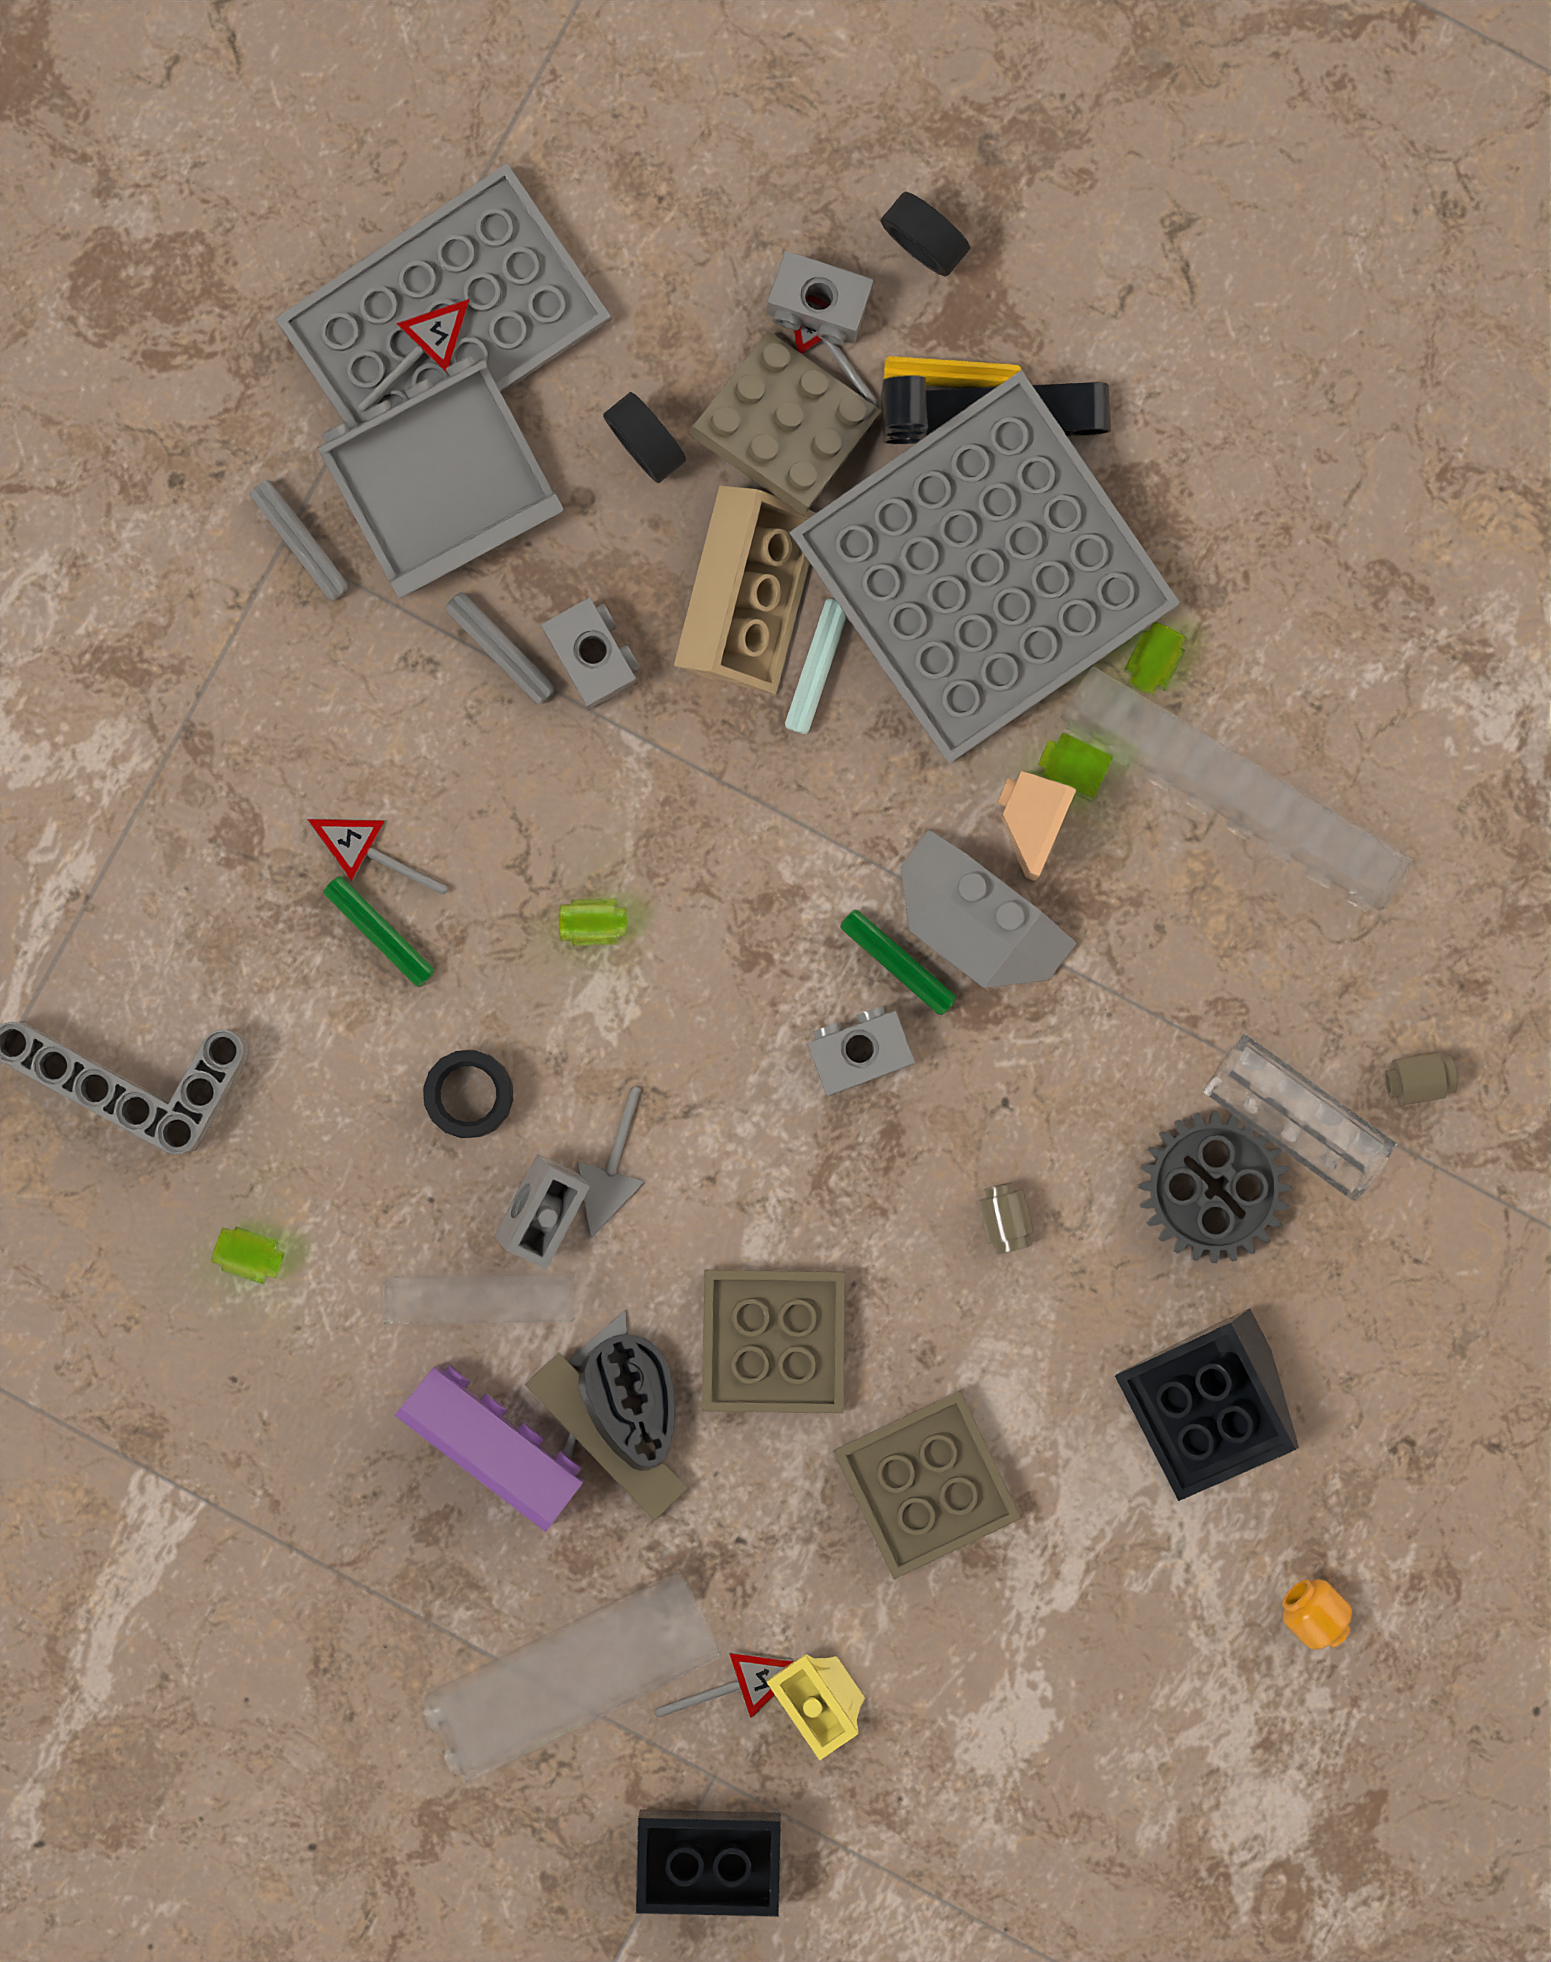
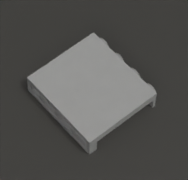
[317,355,564,599]

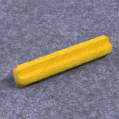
[884,356,1021,388]

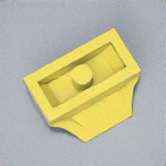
[766,1654,865,1760]

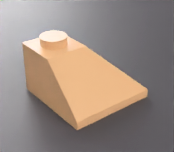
[997,771,1076,882]

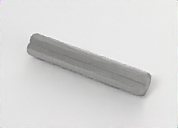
[250,480,349,601]
[445,592,555,705]

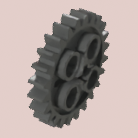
[1138,1111,1292,1263]

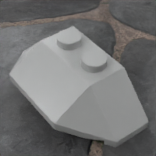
[900,830,1077,988]

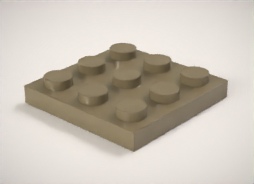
[689,331,881,516]
[702,1270,845,1413]
[833,1390,1021,1579]

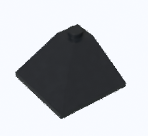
[1115,1308,1299,1501]

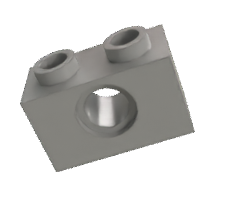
[766,250,874,345]
[541,597,640,710]
[807,1006,915,1096]
[494,1154,590,1269]

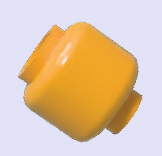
[1282,1579,1353,1650]

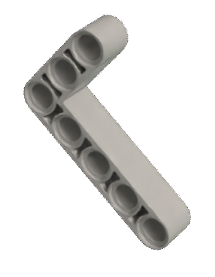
[0,1022,248,1154]

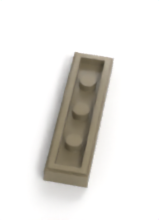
[525,1352,688,1521]

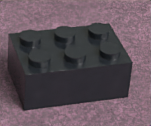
[636,1809,781,1917]

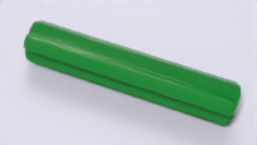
[323,876,435,987]
[840,909,956,1015]

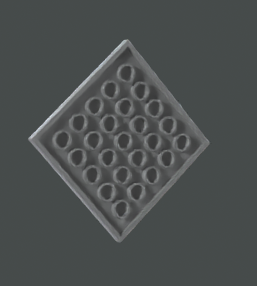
[789,370,1181,764]

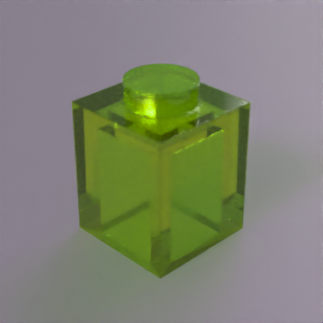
[1037,733,1114,802]

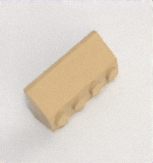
[674,485,816,695]

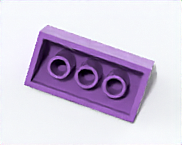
[395,1365,585,1532]

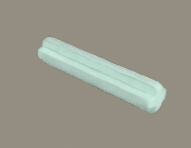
[785,599,847,734]

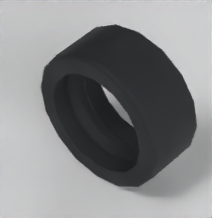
[880,191,971,277]
[603,392,686,483]
[423,1050,513,1138]

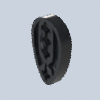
[579,1334,675,1471]

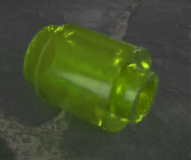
[1124,622,1186,695]
[559,898,628,946]
[211,1226,285,1285]

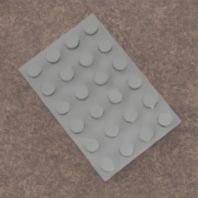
[275,163,612,429]

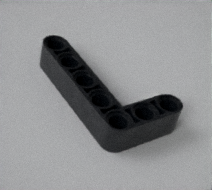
[881,375,1111,444]

